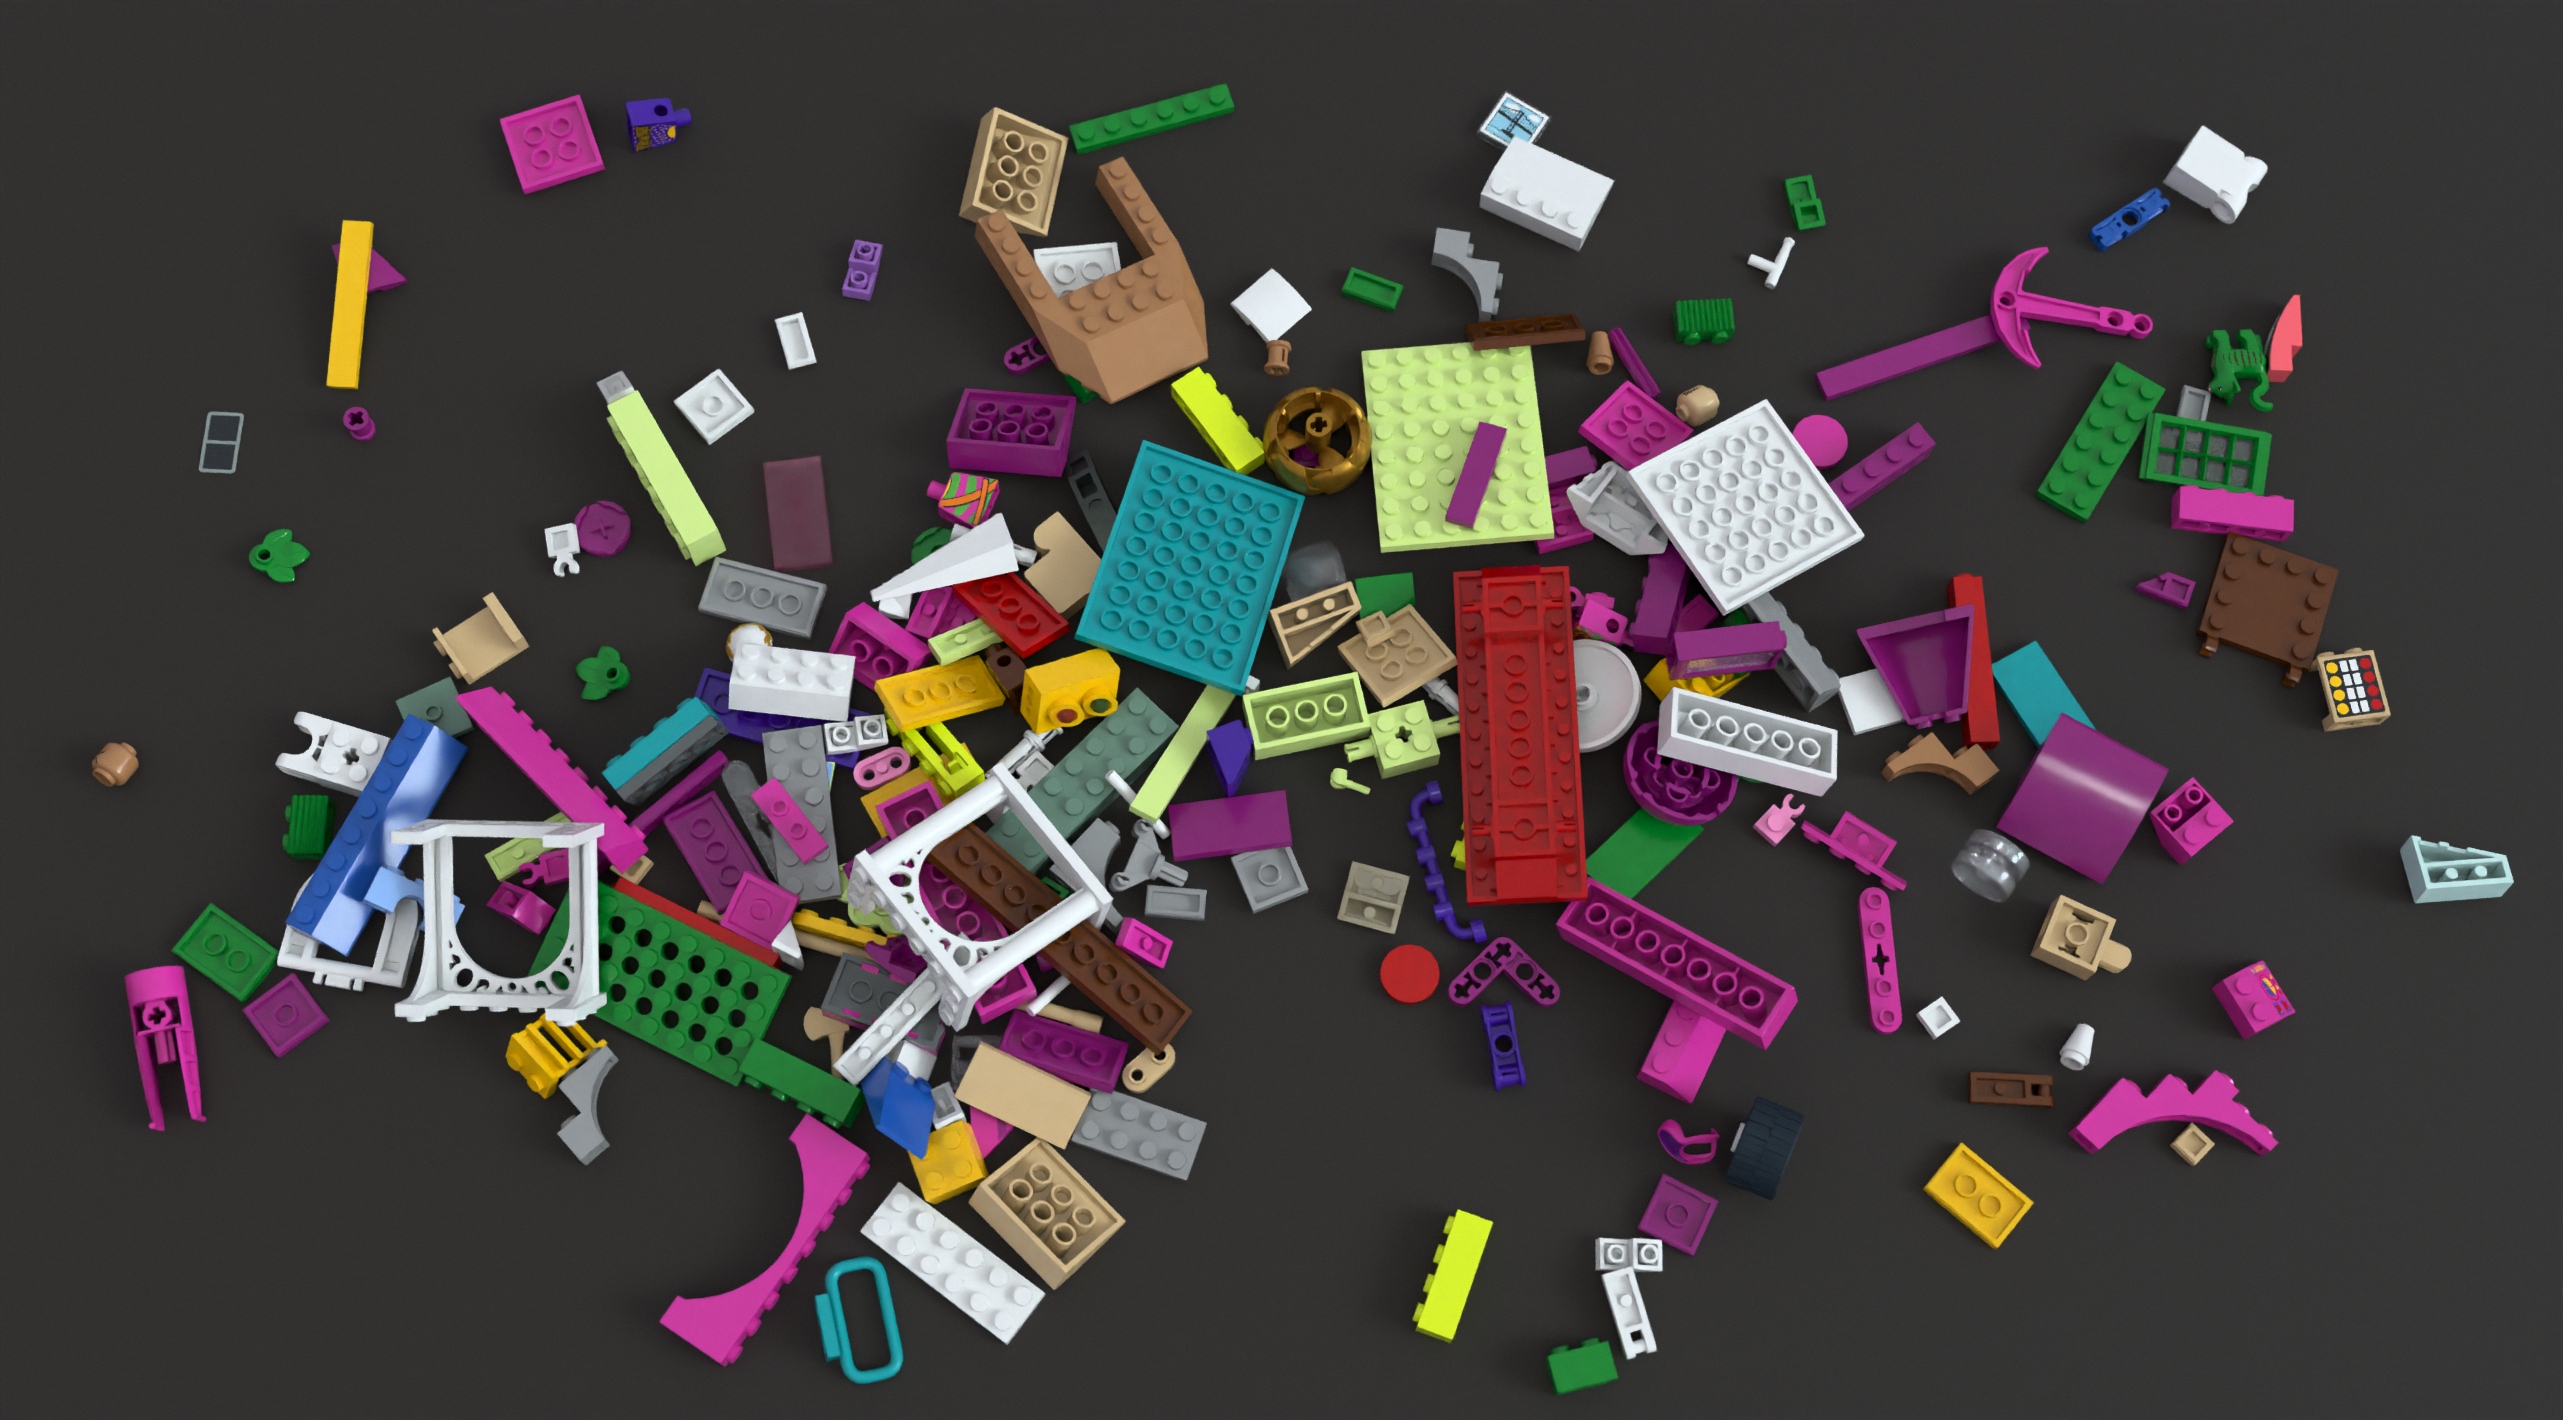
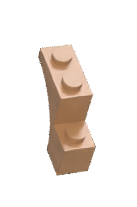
[1881,732,2000,795]

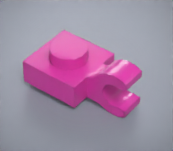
[1570,587,1615,611]

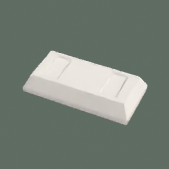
[775,312,817,370]

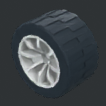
[1724,1096,1806,1201]

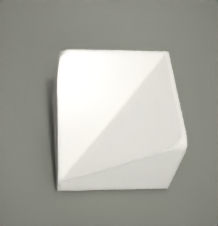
[879,583,913,620]

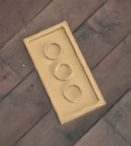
[954,1041,1092,1150]

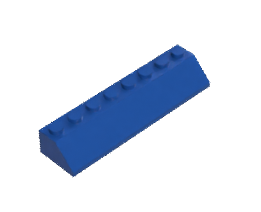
[285,714,469,957]

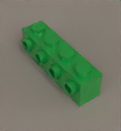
[738,1038,866,1129]

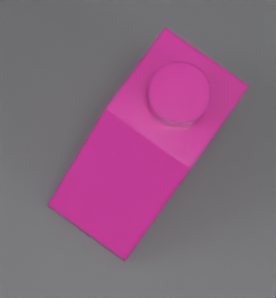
[486,881,556,935]

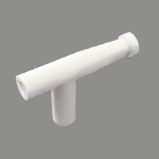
[1747,237,1795,289]

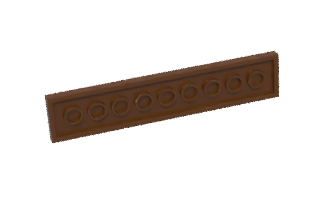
[926,822,1193,1056]

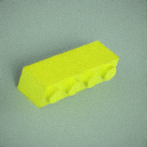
[1171,367,1265,475]
[1412,1209,1493,1343]

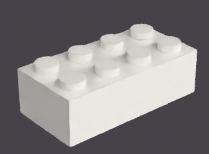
[728,643,855,722]

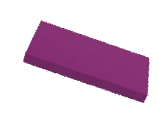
[661,790,769,916]
[1168,790,1292,862]
[998,1009,1130,1094]

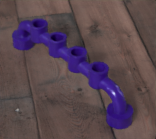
[1406,780,1487,944]

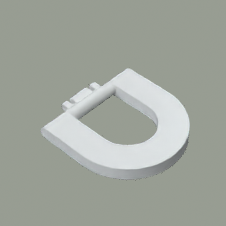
[277,875,422,992]

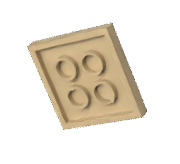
[1337,604,1458,708]

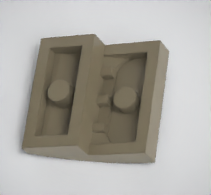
[1337,861,1410,934]

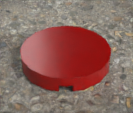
[1379,944,1440,1005]

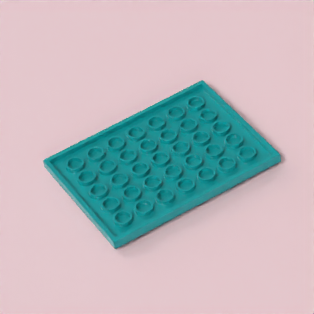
[1074,440,1305,696]

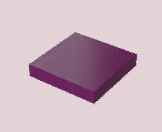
[243,973,330,1058]
[1636,1173,1718,1257]

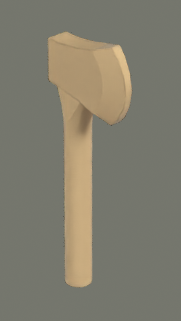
[803,1007,849,1081]

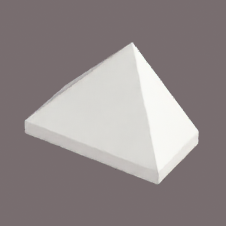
[771,920,804,971]

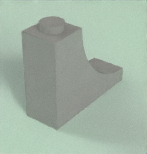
[1050,818,1124,934]

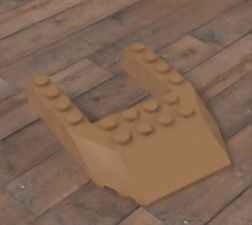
[975,157,1208,404]

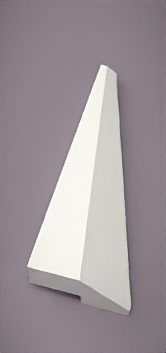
[870,513,1019,602]

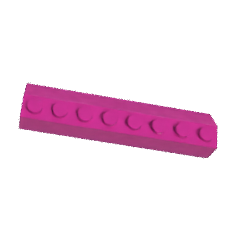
[455,687,649,874]

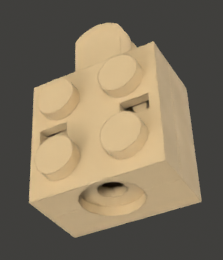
[2030,895,2131,981]

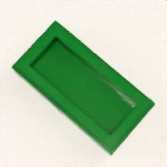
[1341,267,1403,313]

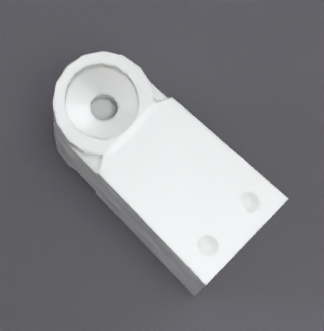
[2163,125,2268,224]

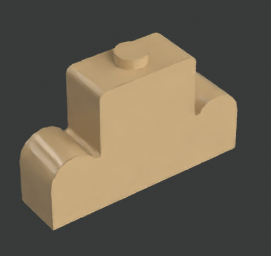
[1024,511,1101,620]

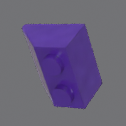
[1206,719,1254,798]

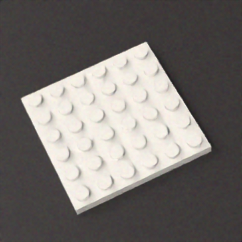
[1626,399,1865,616]

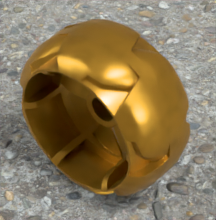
[1263,386,1372,496]

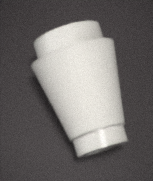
[2060,1024,2095,1070]

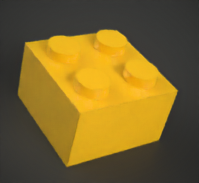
[908,1120,989,1205]

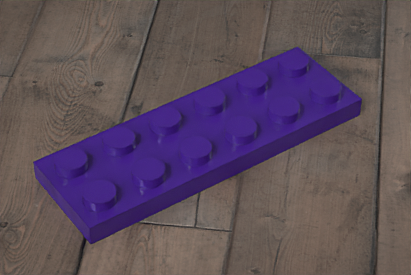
[694,667,873,771]

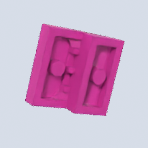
[1534,483,1594,555]
[905,586,979,643]

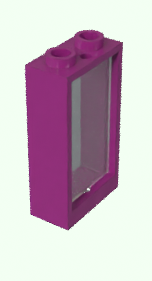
[1665,621,1787,681]

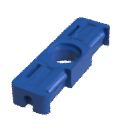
[2088,188,2170,252]

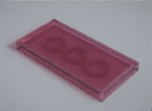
[763,456,833,572]

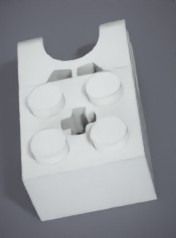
[275,711,392,797]

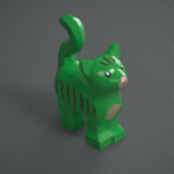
[2204,329,2273,412]

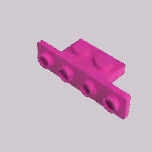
[1801,811,1907,891]

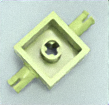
[1344,700,1460,779]

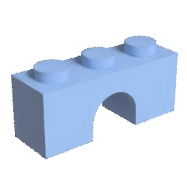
[362,865,465,931]

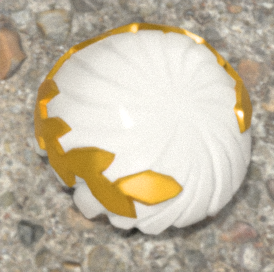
[726,623,773,663]

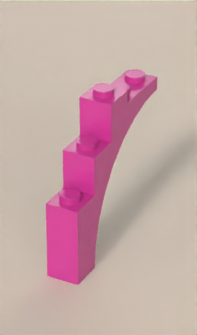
[2068,1070,2278,1156]

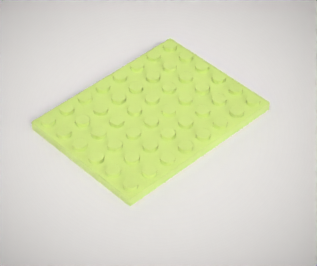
[1361,342,1554,553]

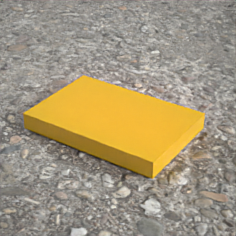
[1922,1142,2034,1250]

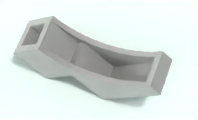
[1431,227,1503,322]
[557,1045,619,1166]

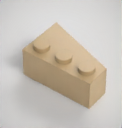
[1267,581,1362,670]

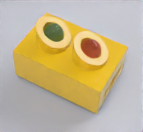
[1020,648,1120,735]

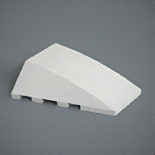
[1566,460,1668,555]

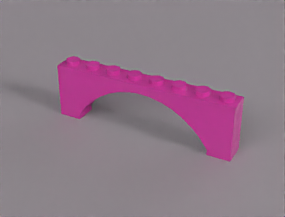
[659,1114,870,1367]

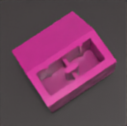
[2149,777,2234,866]

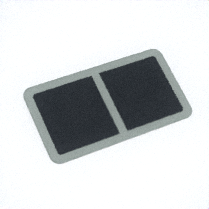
[199,411,244,474]

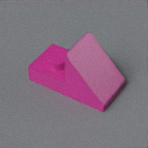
[1115,917,1173,969]

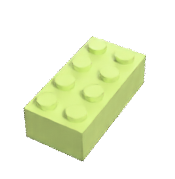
[1242,672,1371,760]

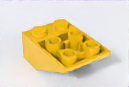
[1644,658,1750,702]

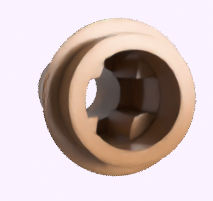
[1586,331,1614,375]

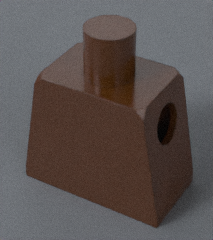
[985,643,1028,716]

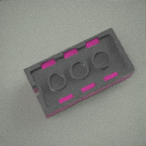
[821,952,945,1056]

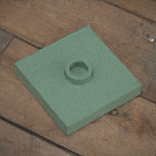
[396,676,475,738]

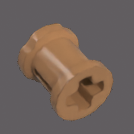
[1264,340,1291,376]

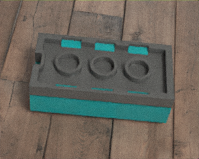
[602,697,730,807]

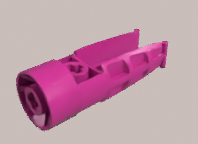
[125,966,206,1131]

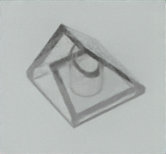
[1281,538,1347,602]

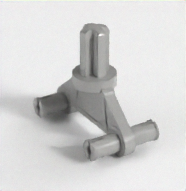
[1109,819,1188,892]

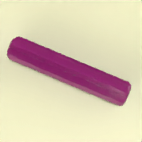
[1608,328,1661,400]

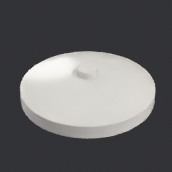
[1573,639,1641,753]

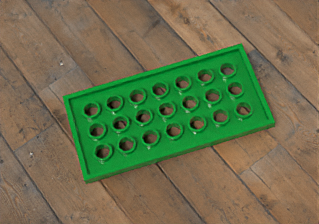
[527,880,792,1087]

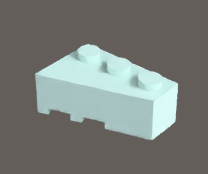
[2400,835,2514,903]

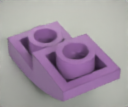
[842,240,883,301]

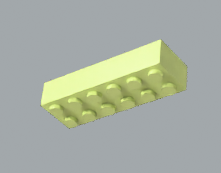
[606,390,726,566]

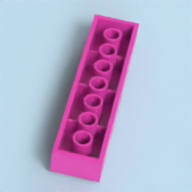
[875,780,1037,1024]
[1556,876,1798,1051]

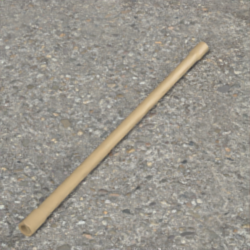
[697,900,1104,1034]

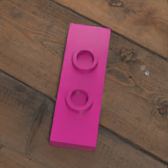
[751,777,829,865]

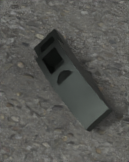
[1064,449,1118,553]

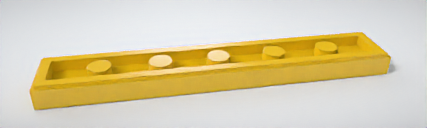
[326,220,374,390]

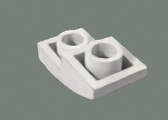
[823,714,889,755]
[1595,1238,1663,1272]

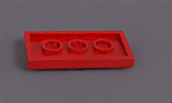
[952,572,1070,659]

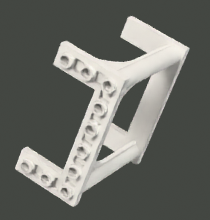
[846,762,1113,1032]
[391,819,607,1026]

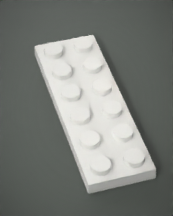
[860,1182,1045,1345]

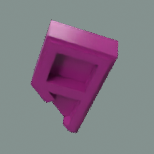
[2134,572,2196,610]

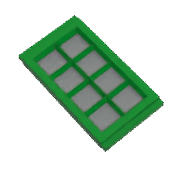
[2138,413,2272,496]

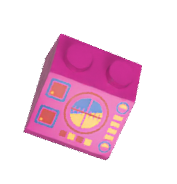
[2212,961,2295,1040]

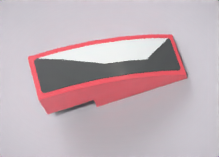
[2263,295,2302,382]

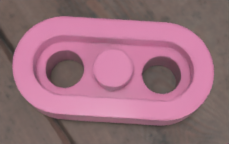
[853,747,911,791]

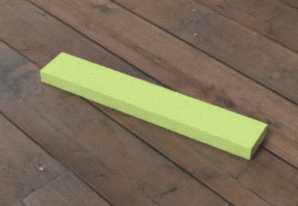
[1129,685,1237,824]

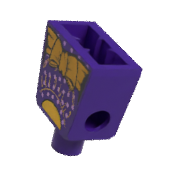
[625,98,692,154]

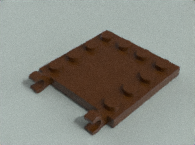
[2196,531,2339,688]

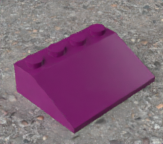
[946,388,1076,477]

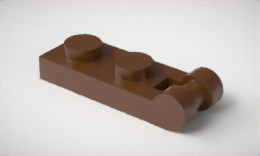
[1968,1072,2054,1109]

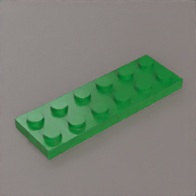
[2035,361,2166,524]

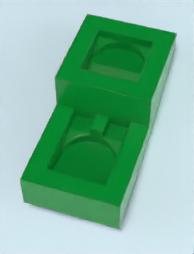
[1782,175,1826,231]

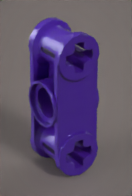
[1480,1000,1526,1091]

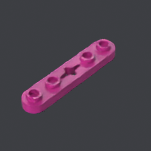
[1857,887,1902,1035]

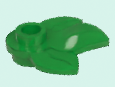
[249,529,310,583]
[576,646,630,701]

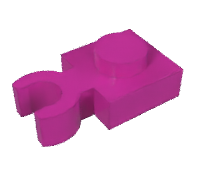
[519,848,569,888]

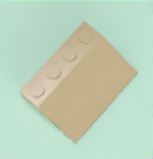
[959,107,1068,237]
[968,1137,1126,1290]

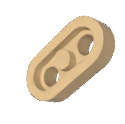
[1122,1043,1175,1093]

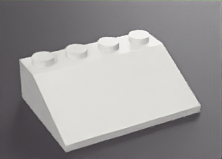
[1479,136,1614,252]

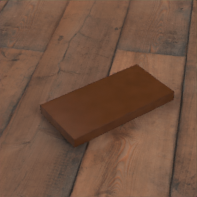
[1465,313,1586,351]

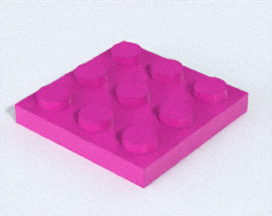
[499,95,605,194]
[1578,380,1694,471]

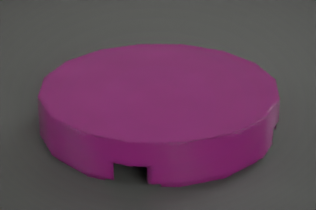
[574,500,633,557]

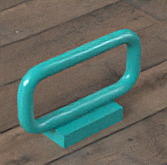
[814,1257,903,1384]

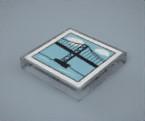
[1476,90,1552,152]

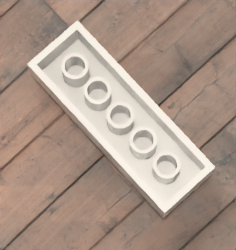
[1657,687,1838,797]

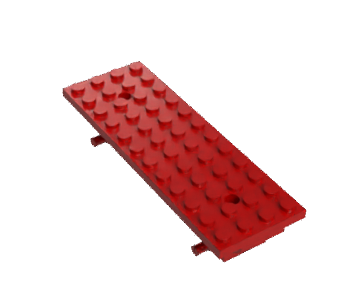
[1453,565,1588,906]

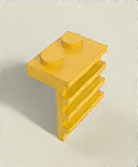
[505,1013,607,1099]

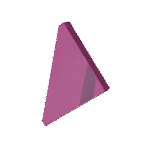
[970,1105,1015,1161]

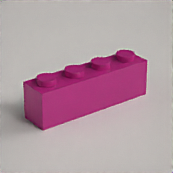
[2171,485,2294,542]

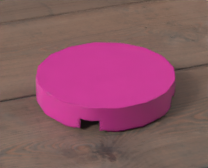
[1792,415,1848,470]

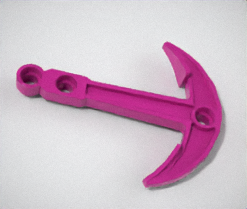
[1990,247,2153,370]

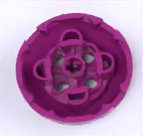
[1623,718,1737,826]

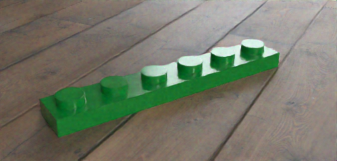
[1069,83,1234,155]

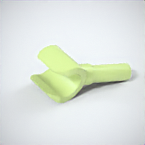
[1330,768,1371,795]

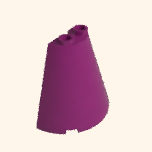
[1857,604,1974,729]

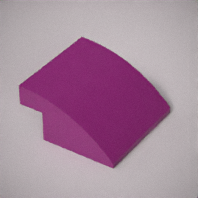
[1996,712,2169,885]

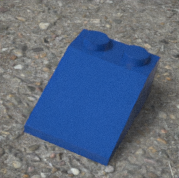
[860,1056,935,1160]

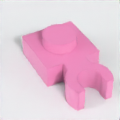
[1753,794,1805,847]

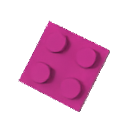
[719,870,801,951]

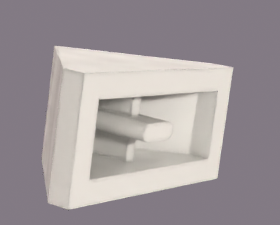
[597,371,635,405]
[885,1040,937,1082]
[931,1082,967,1130]

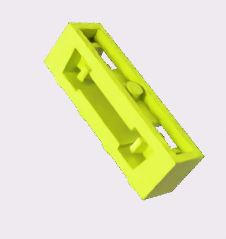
[884,708,985,800]

